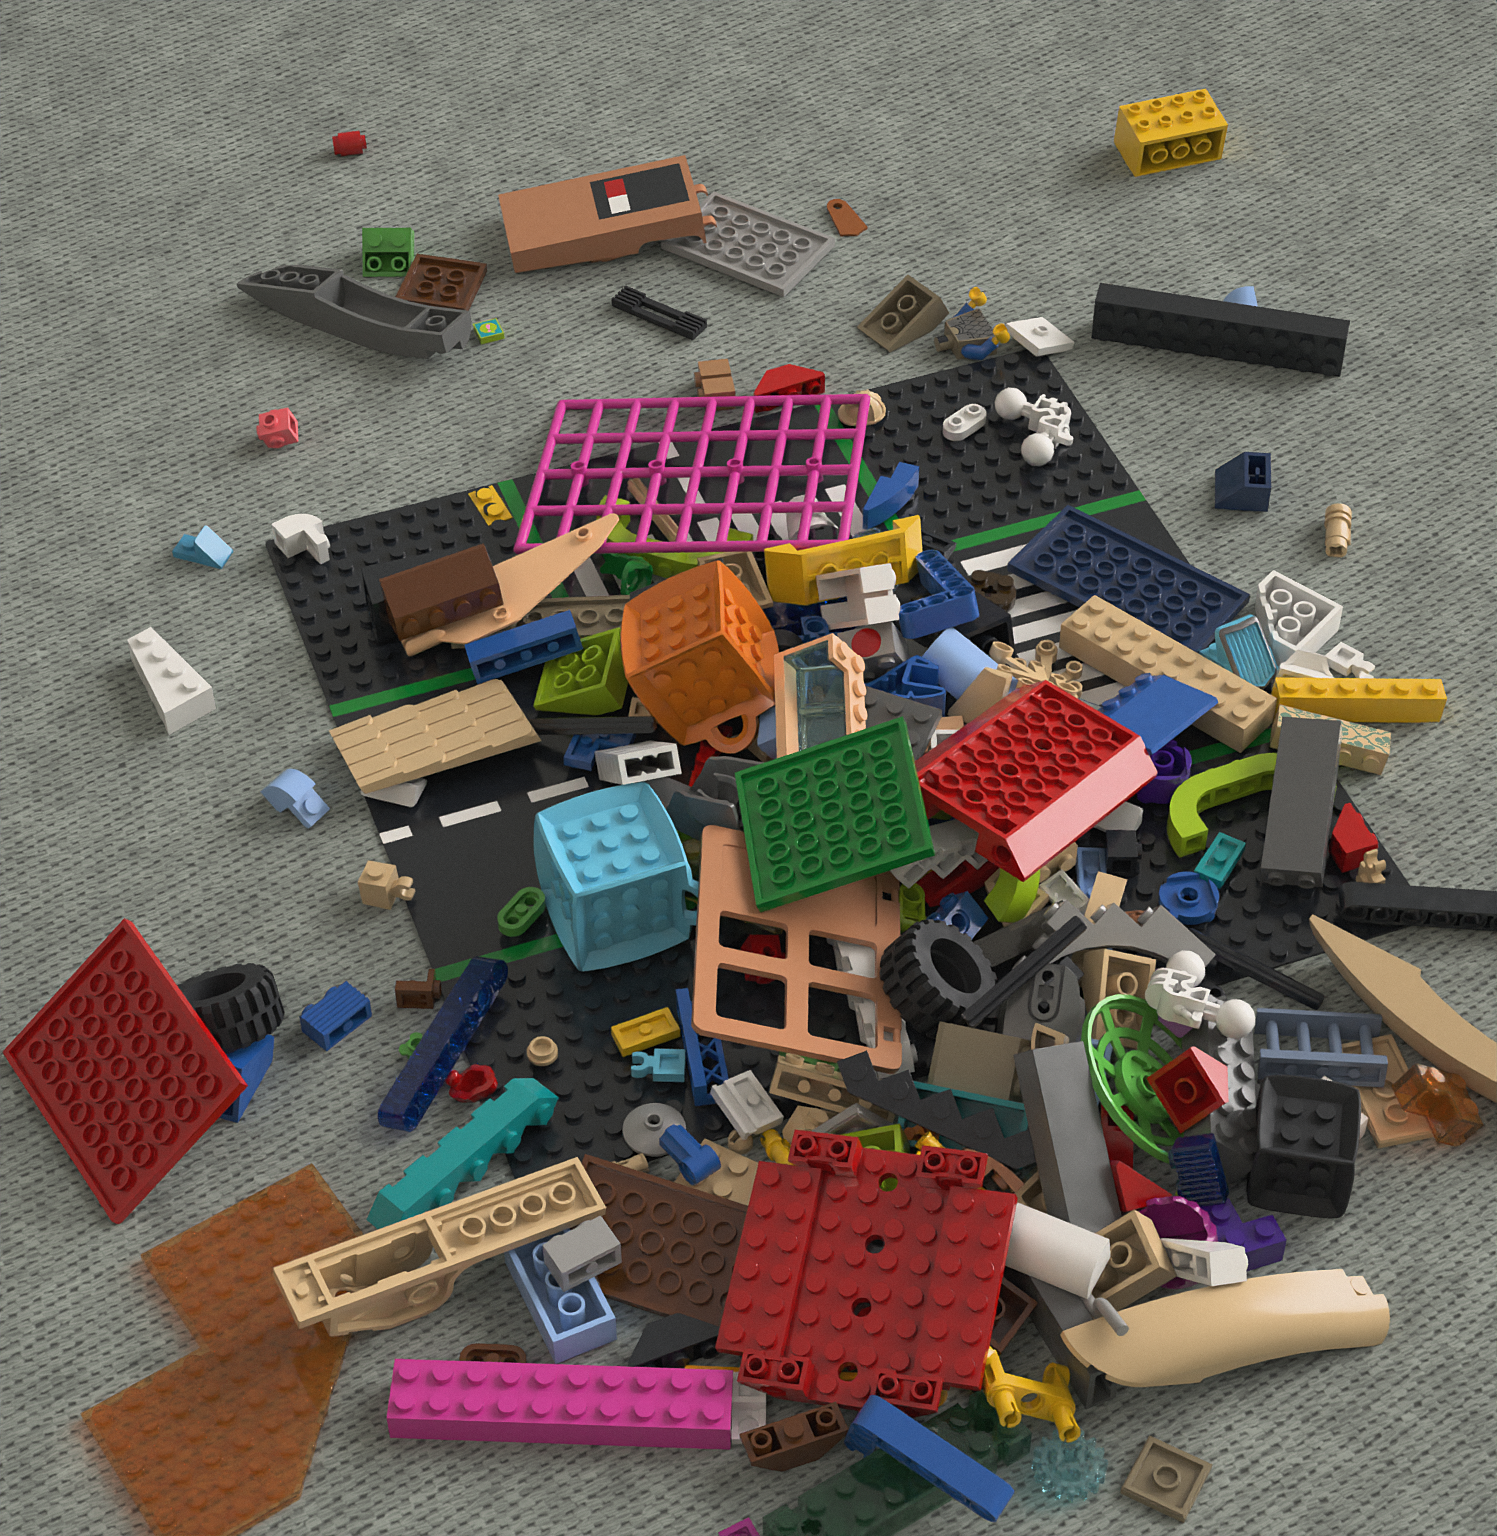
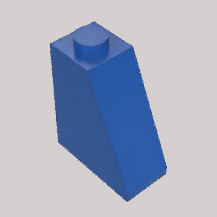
[219,1034,274,1123]

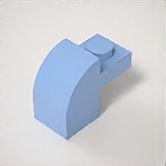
[260,769,330,828]

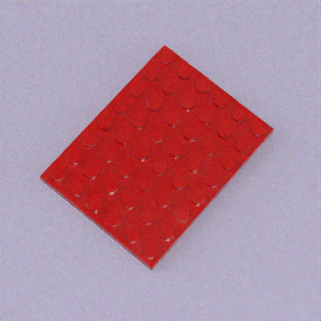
[2,918,248,1224]

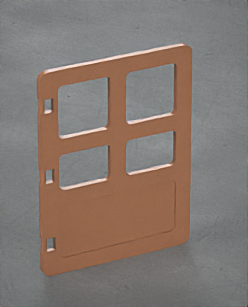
[691,825,902,1074]

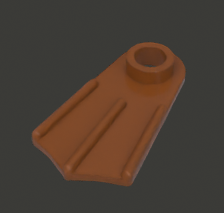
[827,199,868,237]

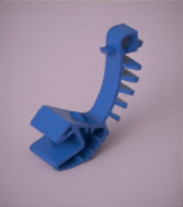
[799,616,946,717]

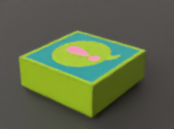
[473,318,505,345]

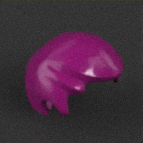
[1139,1196,1218,1290]

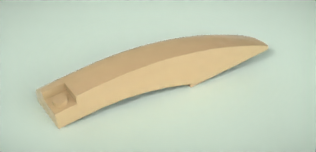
[1309,914,1497,1103]
[1060,1269,1390,1387]

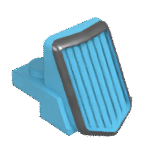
[1199,614,1279,689]

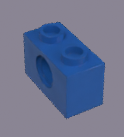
[925,891,988,940]

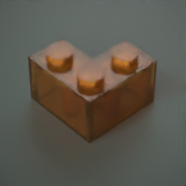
[1391,1063,1483,1147]

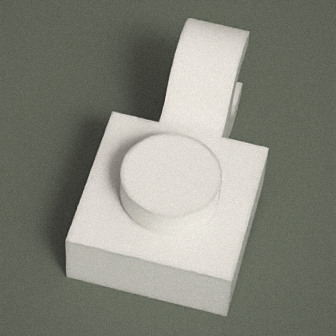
[1325,642,1375,678]

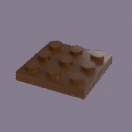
[396,253,487,311]

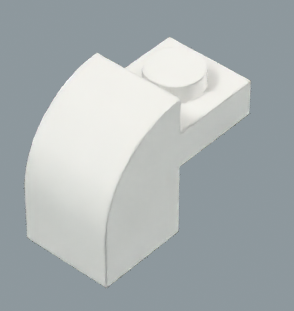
[272,514,330,564]

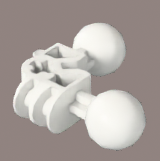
[994,388,1073,466]
[1145,950,1255,1039]

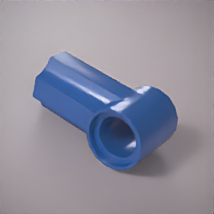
[659,1124,721,1186]

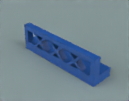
[676,988,729,1106]

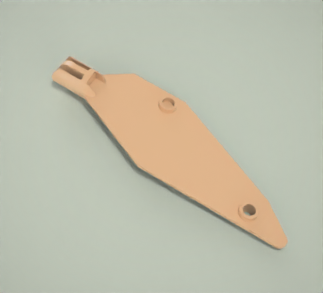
[401,513,619,657]

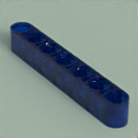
[378,956,508,1132]

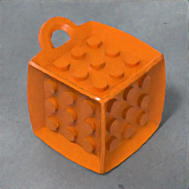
[620,560,779,753]

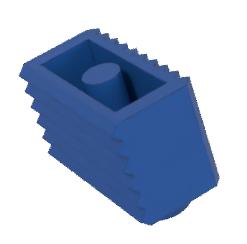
[299,981,372,1051]

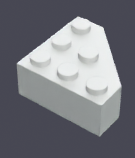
[1255,570,1343,666]

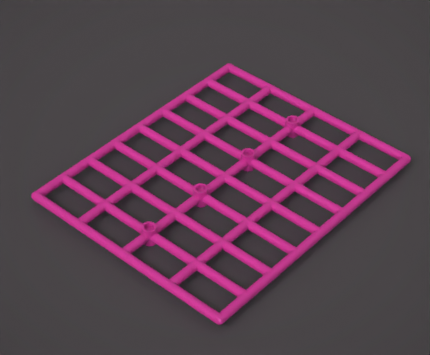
[514,394,870,555]

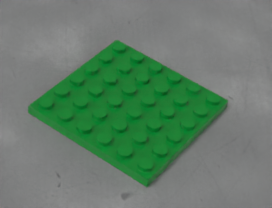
[735,716,935,913]

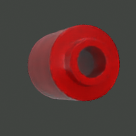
[332,130,367,157]

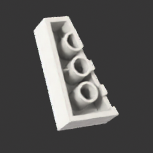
[127,627,216,735]

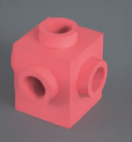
[256,407,298,448]

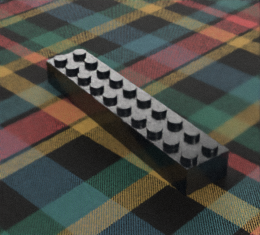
[1091,283,1350,377]

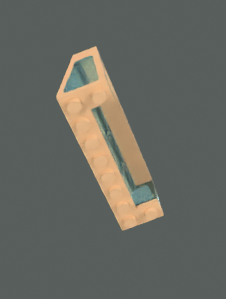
[774,633,867,758]

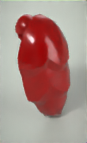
[445,1064,498,1103]

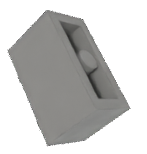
[543,1215,622,1292]

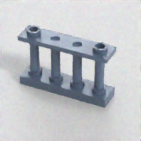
[1254,1008,1388,1087]

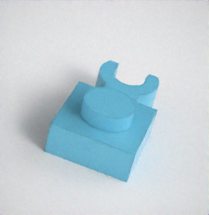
[631,1049,686,1082]

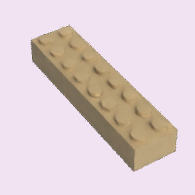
[1059,595,1277,753]

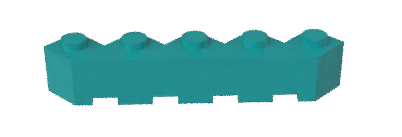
[366,1078,559,1229]

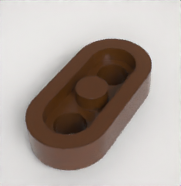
[459,1343,527,1363]

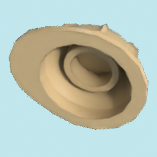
[838,389,886,426]

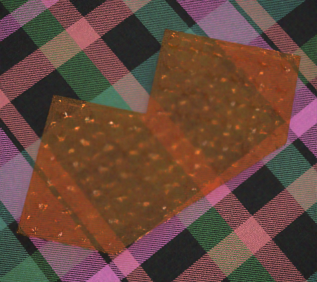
[80,1163,364,1536]

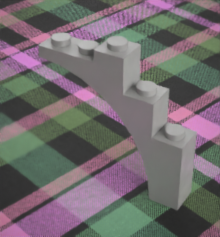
[1012,900,1216,969]

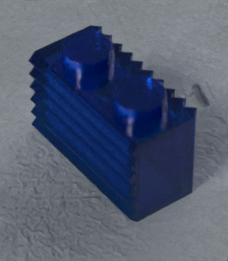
[1168,1133,1229,1207]

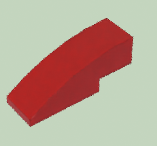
[916,859,1000,907]

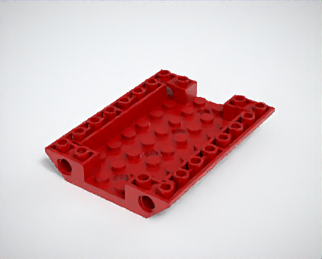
[915,680,1158,882]

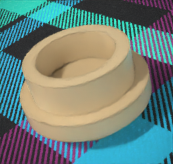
[527,1036,558,1066]

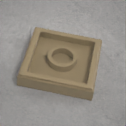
[1120,1435,1213,1523]

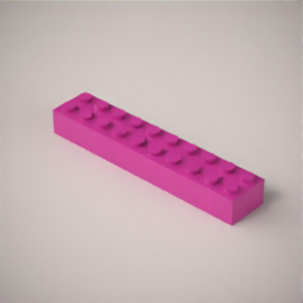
[387,1359,733,1450]

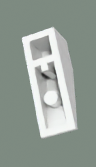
[1160,1238,1248,1286]

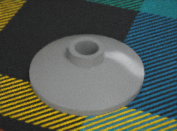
[623,1103,686,1157]

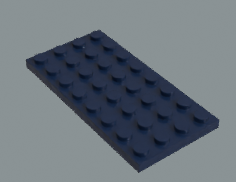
[1007,505,1250,654]

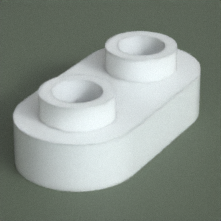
[943,404,986,441]

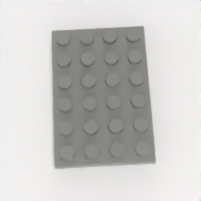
[661,192,835,297]

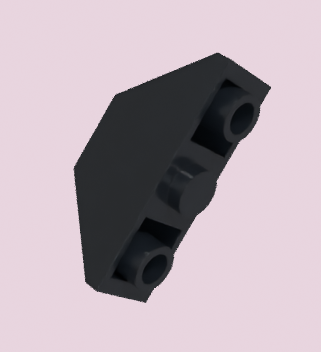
[628,1313,720,1368]

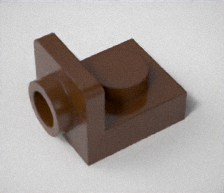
[395,969,442,1009]

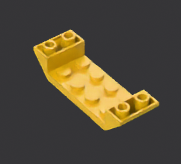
[764,515,922,605]

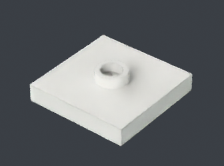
[1006,317,1075,356]

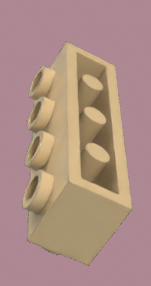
[769,1053,895,1123]

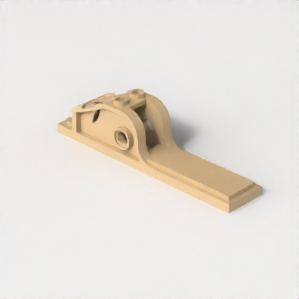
[273,1157,606,1337]

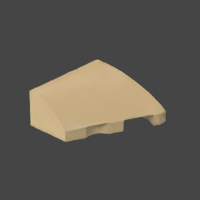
[948,667,1013,724]

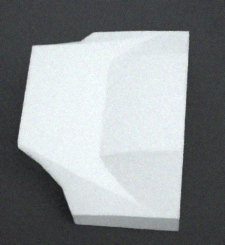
[1272,648,1334,688]

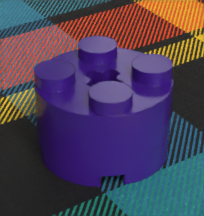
[1136,740,1192,804]

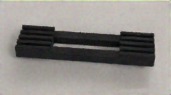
[611,286,707,340]

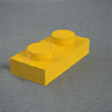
[468,486,513,526]
[611,1007,680,1057]

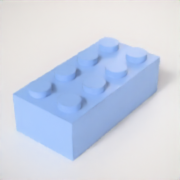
[504,1228,617,1364]

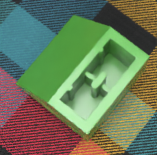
[362,228,414,277]

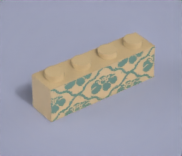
[1270,705,1391,775]

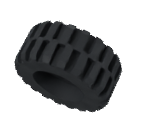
[879,919,997,1039]
[177,963,285,1054]

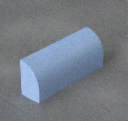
[922,627,1018,700]

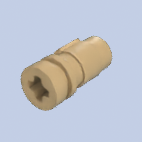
[1324,503,1352,557]

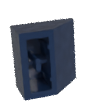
[1215,452,1271,512]

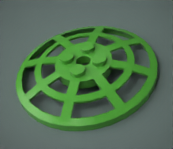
[1081,994,1200,1168]

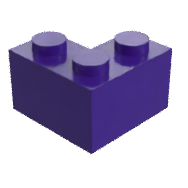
[1200,1198,1287,1272]

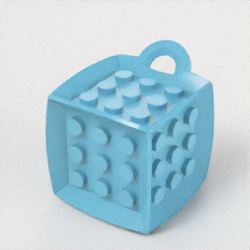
[533,782,699,972]

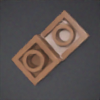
[961,1147,1025,1193]

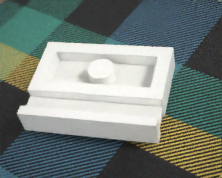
[710,1070,784,1141]

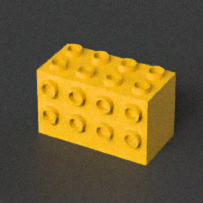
[1114,89,1228,177]

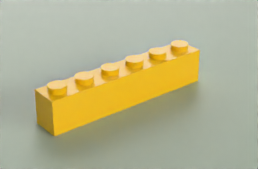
[1271,677,1447,723]

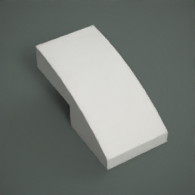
[732,1372,766,1444]

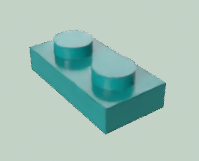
[1194,832,1246,889]

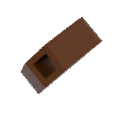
[739,1402,848,1472]

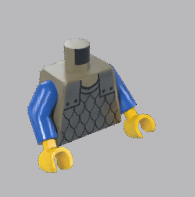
[934,287,1010,360]

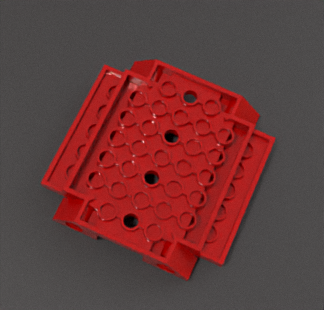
[715,1129,1018,1418]

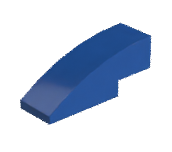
[862,462,919,530]

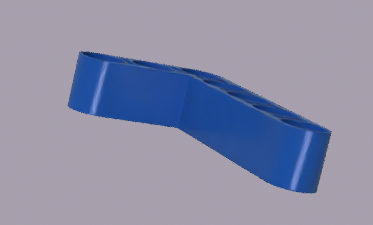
[899,550,979,639]
[844,1395,1014,1522]

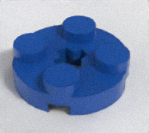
[1158,872,1219,925]

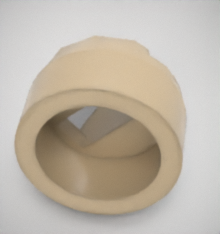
[728,1129,753,1155]

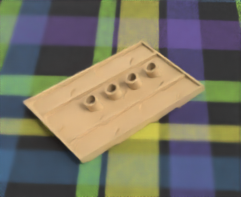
[329,679,541,794]

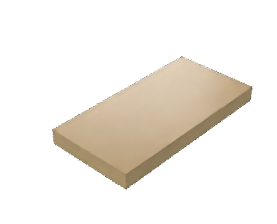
[1342,1034,1439,1148]

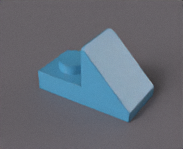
[172,525,233,569]

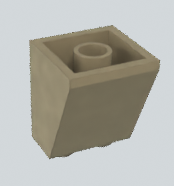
[927,1022,1031,1103]

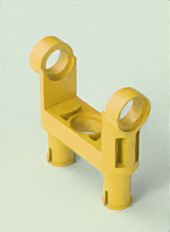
[982,1346,1081,1443]

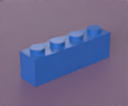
[465,610,583,684]

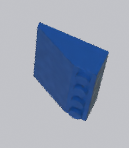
[1098,673,1219,755]

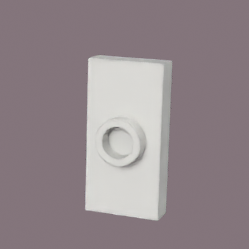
[1038,869,1089,915]

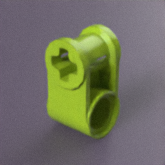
[899,883,926,934]

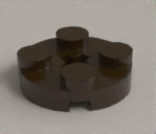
[967,570,1016,612]

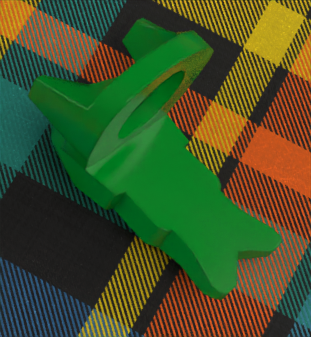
[600,553,653,595]

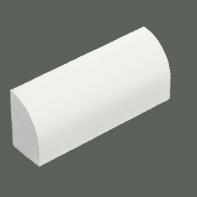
[1005,1202,1111,1299]

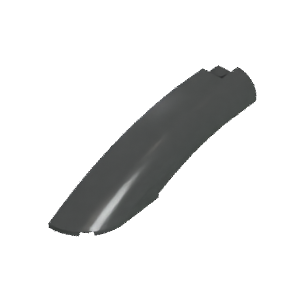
[237,265,472,359]

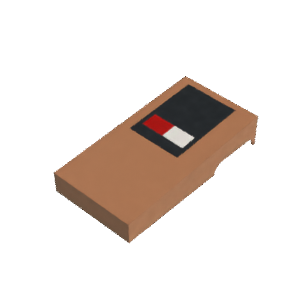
[498,155,717,273]

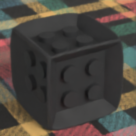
[1247,1075,1361,1219]

